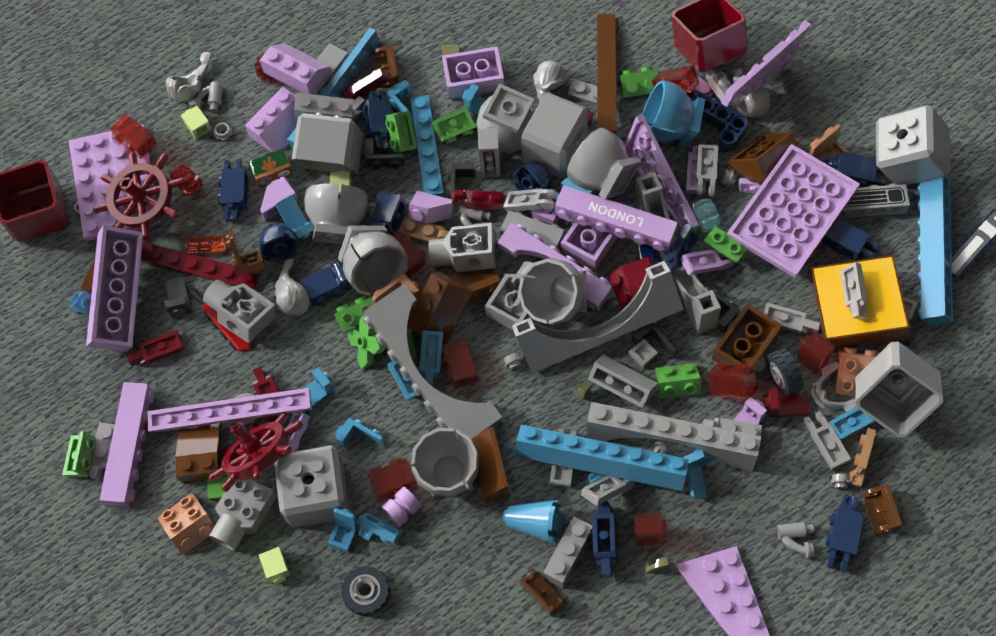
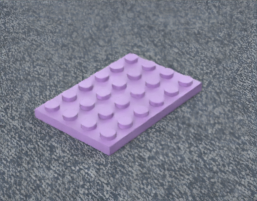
[69,124,162,241]
[727,144,860,278]

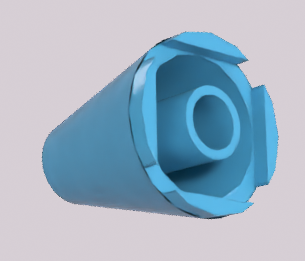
[503,500,564,543]

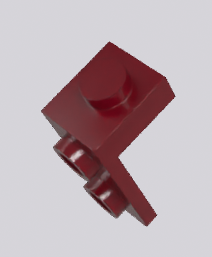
[764,389,810,418]

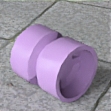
[381,487,422,527]

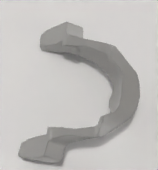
[811,362,856,412]

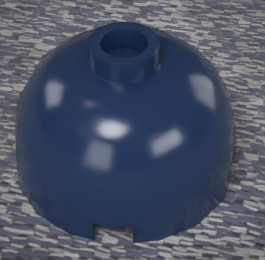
[513,162,551,191]
[259,224,300,261]

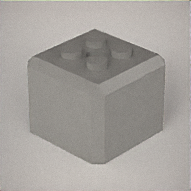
[521,92,588,178]
[876,105,951,186]
[292,113,364,175]
[855,342,943,437]
[274,445,350,528]

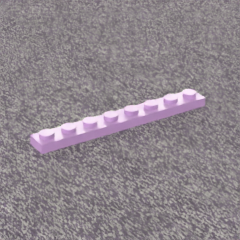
[147,388,312,433]

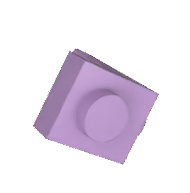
[734,397,767,425]

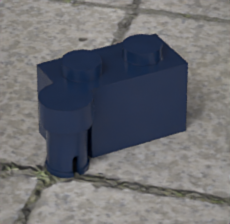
[363,193,409,239]
[300,259,350,306]

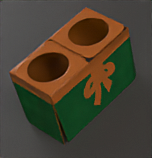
[248,148,293,188]

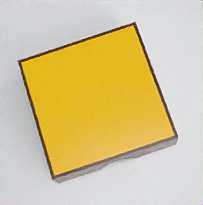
[811,255,910,350]

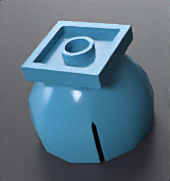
[643,80,705,148]

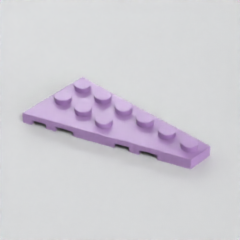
[721,20,811,107]
[625,114,699,232]
[675,546,770,636]

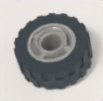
[766,348,804,396]
[341,566,390,616]

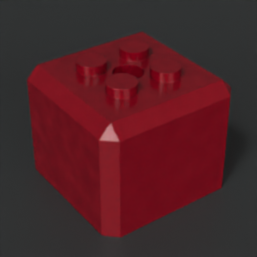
[671,0,748,73]
[0,160,70,243]

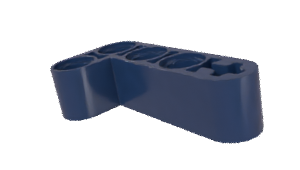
[684,87,748,152]

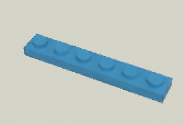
[410,95,444,196]

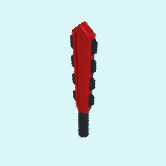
[189,287,253,352]

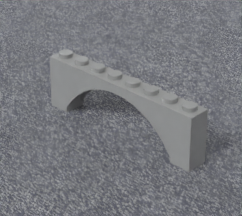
[634,172,721,334]
[512,261,683,373]
[363,283,502,439]
[586,402,761,472]

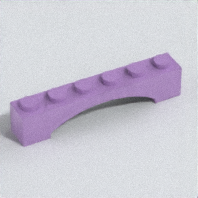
[498,223,612,311]

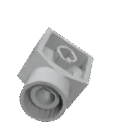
[429,223,496,272]
[485,261,534,330]
[203,280,275,343]
[209,479,277,551]

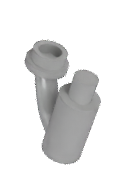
[189,82,223,113]
[458,205,491,226]
[777,522,814,559]

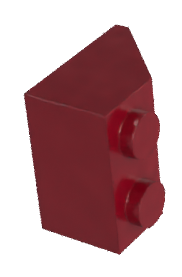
[608,257,654,310]

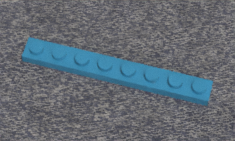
[287,28,380,149]

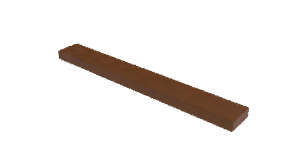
[597,14,617,135]

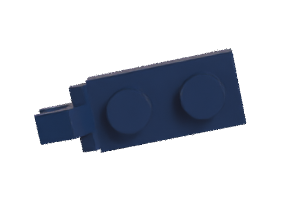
[665,224,698,276]

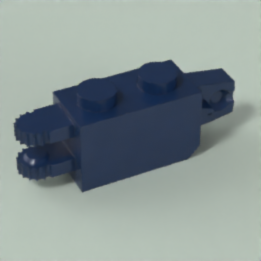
[363,90,393,152]
[820,151,886,187]
[217,159,248,222]
[822,218,881,261]
[825,495,864,572]
[592,501,619,578]

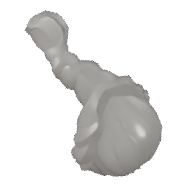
[165,52,213,102]
[533,61,568,110]
[730,68,770,119]
[275,259,310,316]

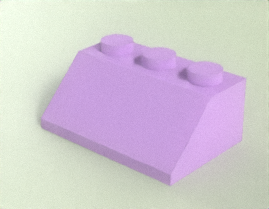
[260,43,331,94]
[245,87,297,152]

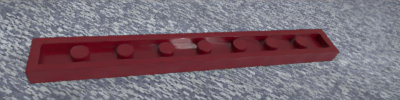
[140,242,260,290]

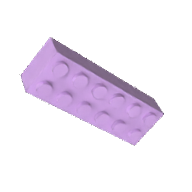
[86,225,143,352]

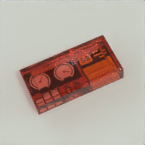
[185,235,227,254]

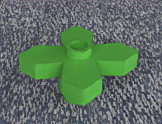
[347,315,386,369]

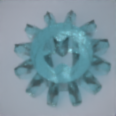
[691,198,720,233]

